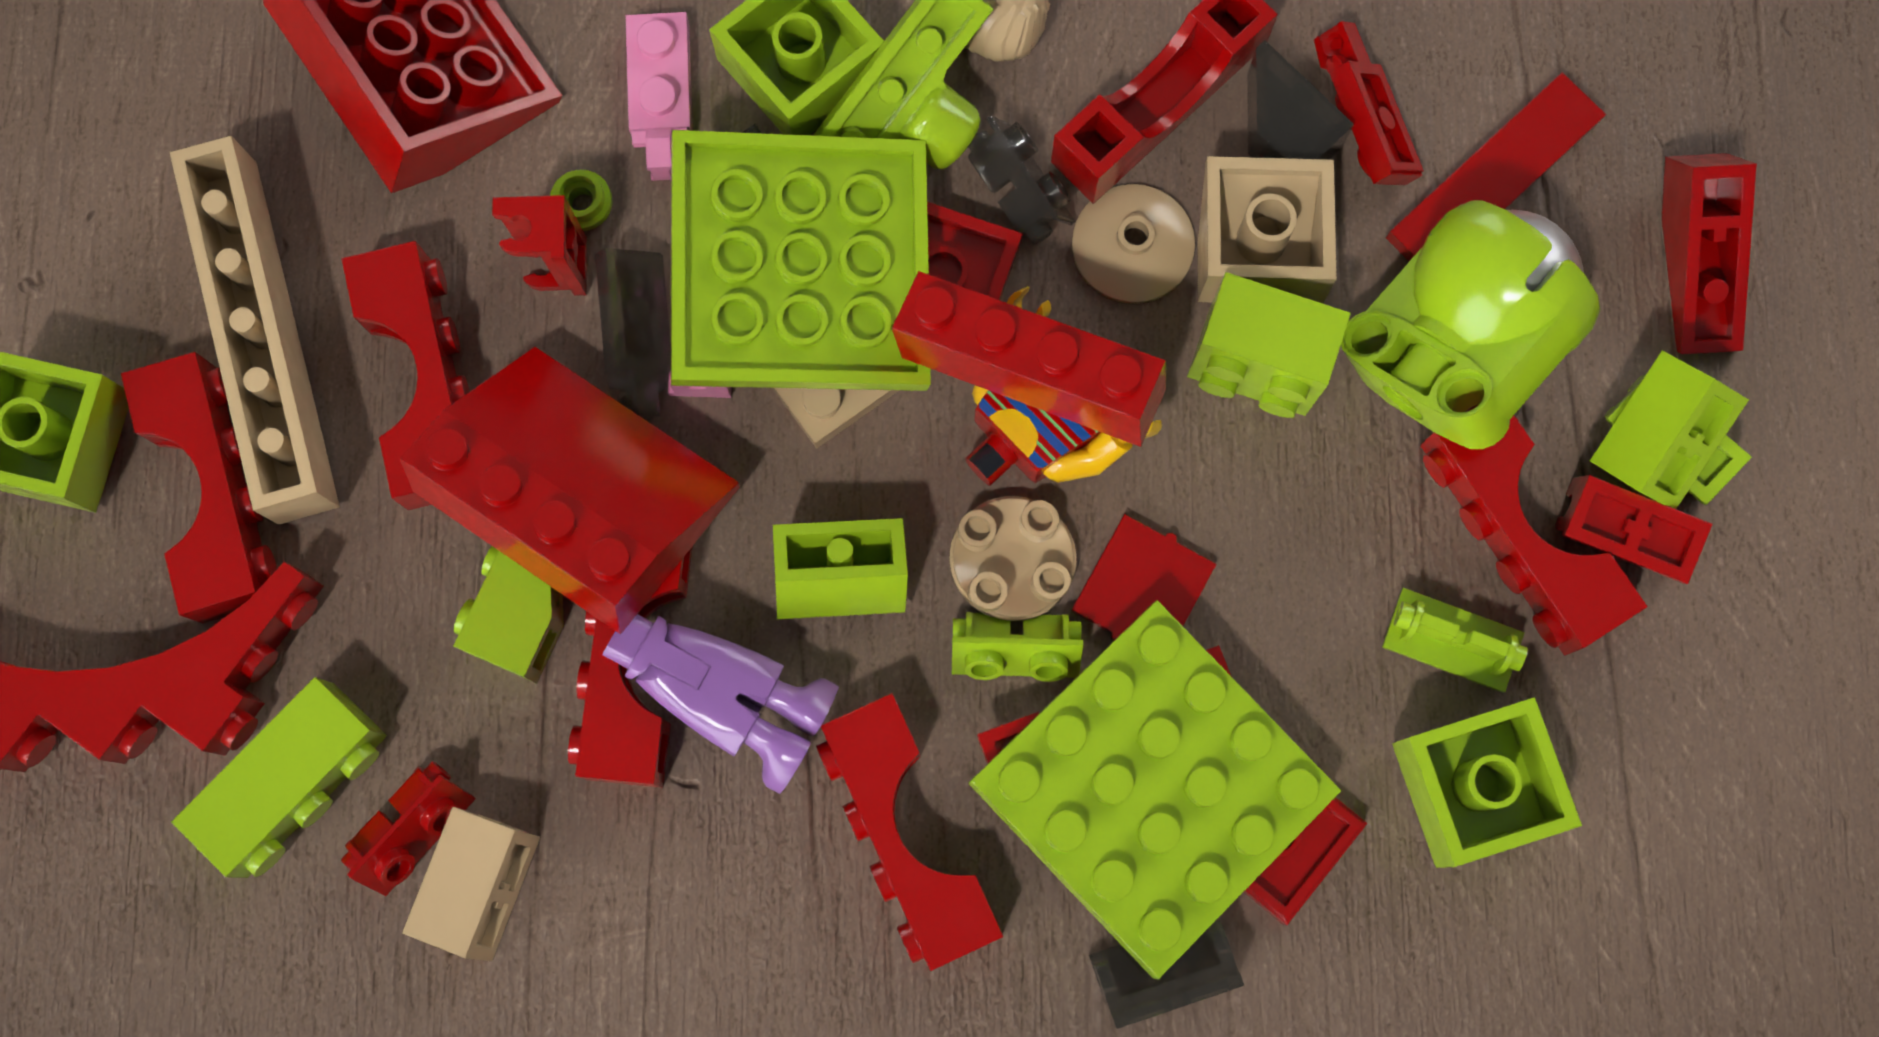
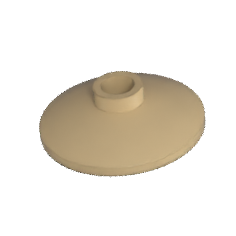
[1072,184,1195,304]

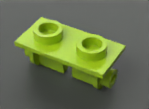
[1382,587,1528,693]
[952,612,1083,682]

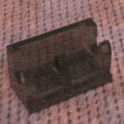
[1088,920,1244,1029]

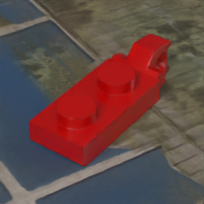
[1314,21,1424,185]

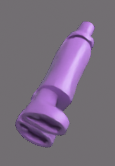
[602,614,839,794]

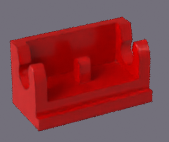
[492,195,587,296]
[1555,475,1713,584]

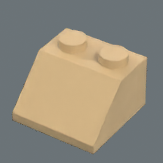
[1198,156,1336,303]

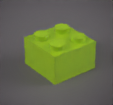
[709,0,884,135]
[1187,272,1351,418]
[0,352,129,513]
[1392,697,1582,868]

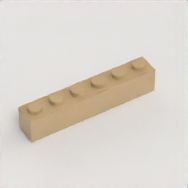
[170,136,340,525]

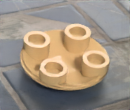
[949,496,1076,621]

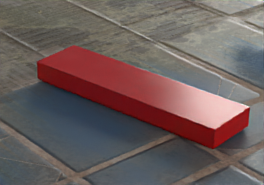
[1386,72,1606,261]

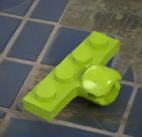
[813,0,994,169]

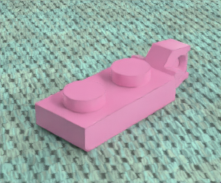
[626,12,693,181]

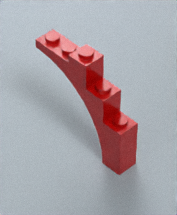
[0,561,324,772]

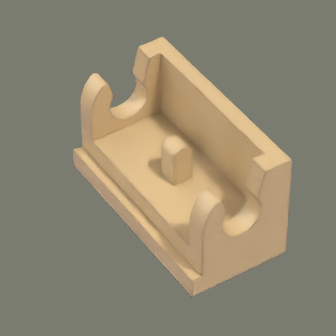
[402,807,540,961]

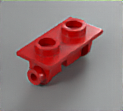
[341,761,476,896]

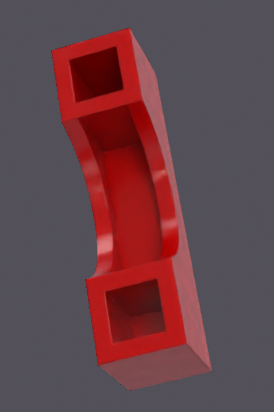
[1051,0,1278,204]
[341,241,470,511]
[121,352,277,624]
[1420,404,1648,656]
[568,546,693,788]
[816,693,1003,971]

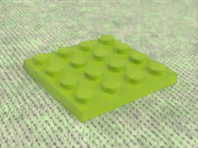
[671,130,931,391]
[968,600,1341,979]

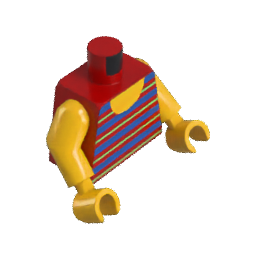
[965,286,1162,486]

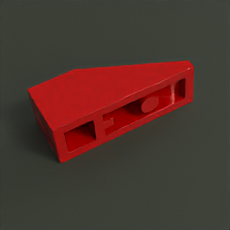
[1662,153,1757,354]

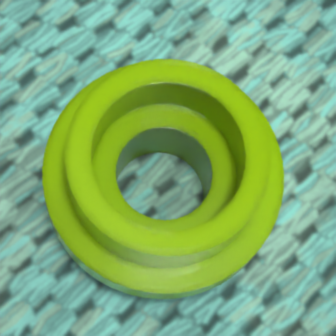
[550,169,613,231]

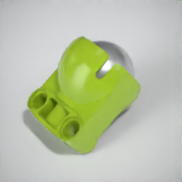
[1341,200,1600,449]

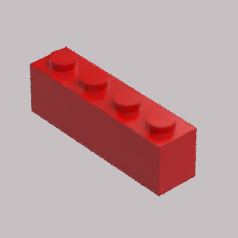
[892,271,1166,447]

